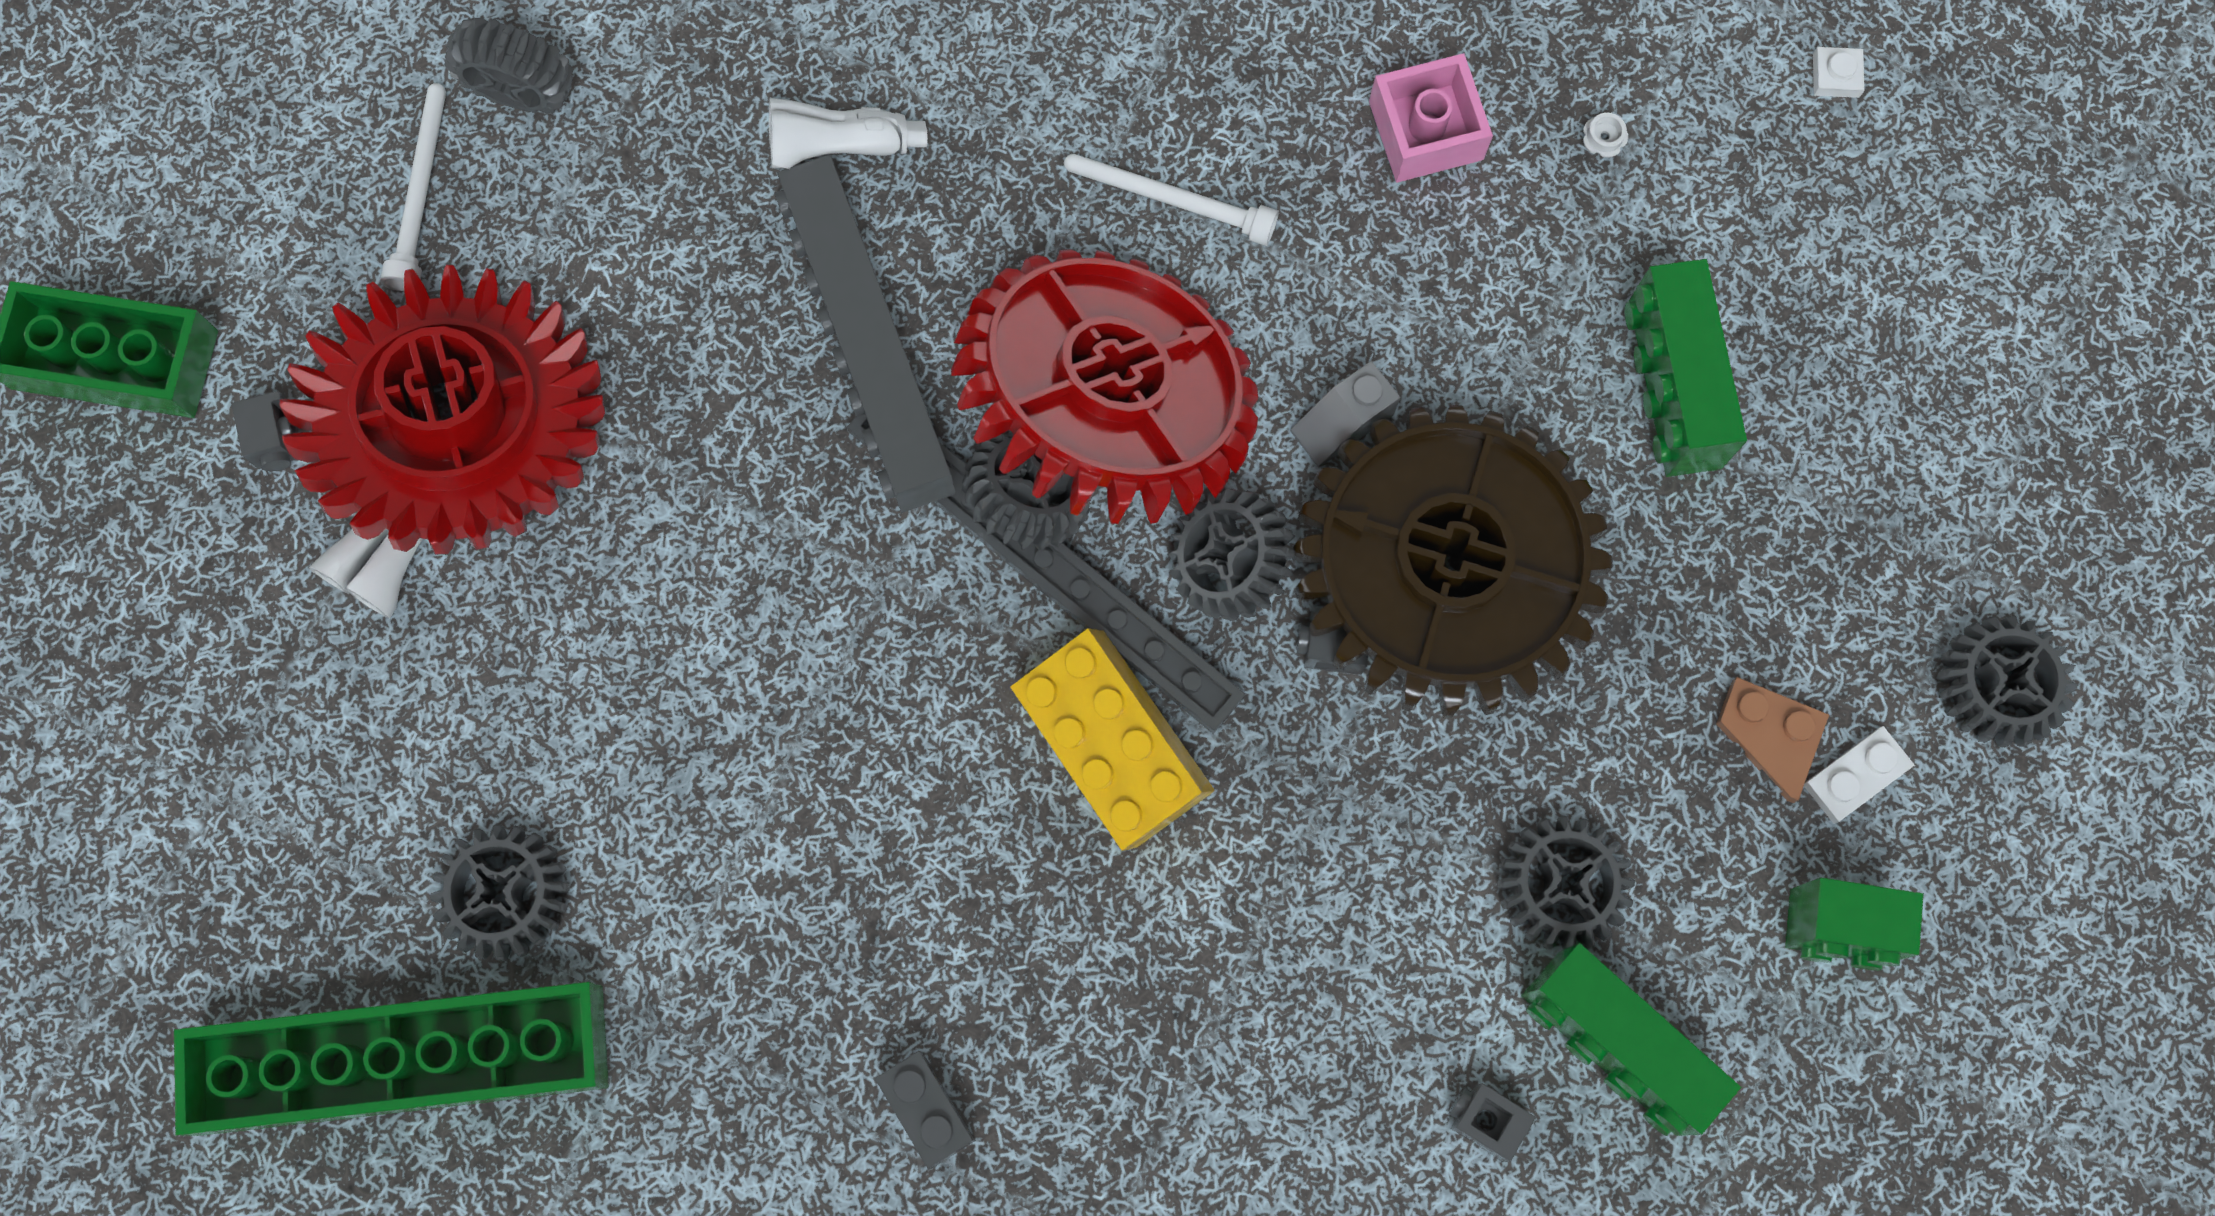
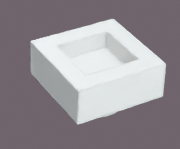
[1813,47,1864,98]

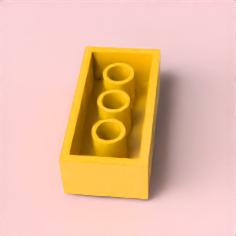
[1010,628,1215,851]

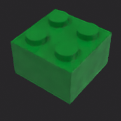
[1785,877,1924,970]

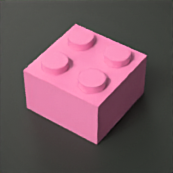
[1369,53,1493,183]

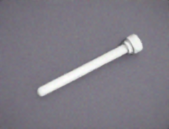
[380,83,446,291]
[1064,154,1279,246]

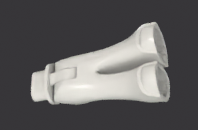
[769,97,928,169]
[309,529,423,619]

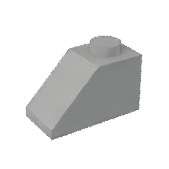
[1290,361,1401,468]

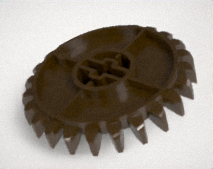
[1292,405,1613,718]

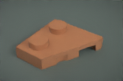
[1716,677,1829,803]

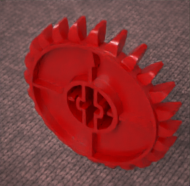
[951,249,1258,524]
[280,265,605,555]

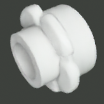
[1583,113,1628,158]

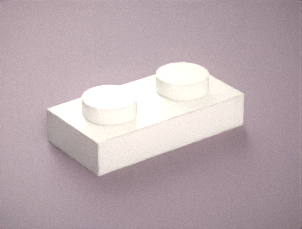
[1804,726,1915,824]

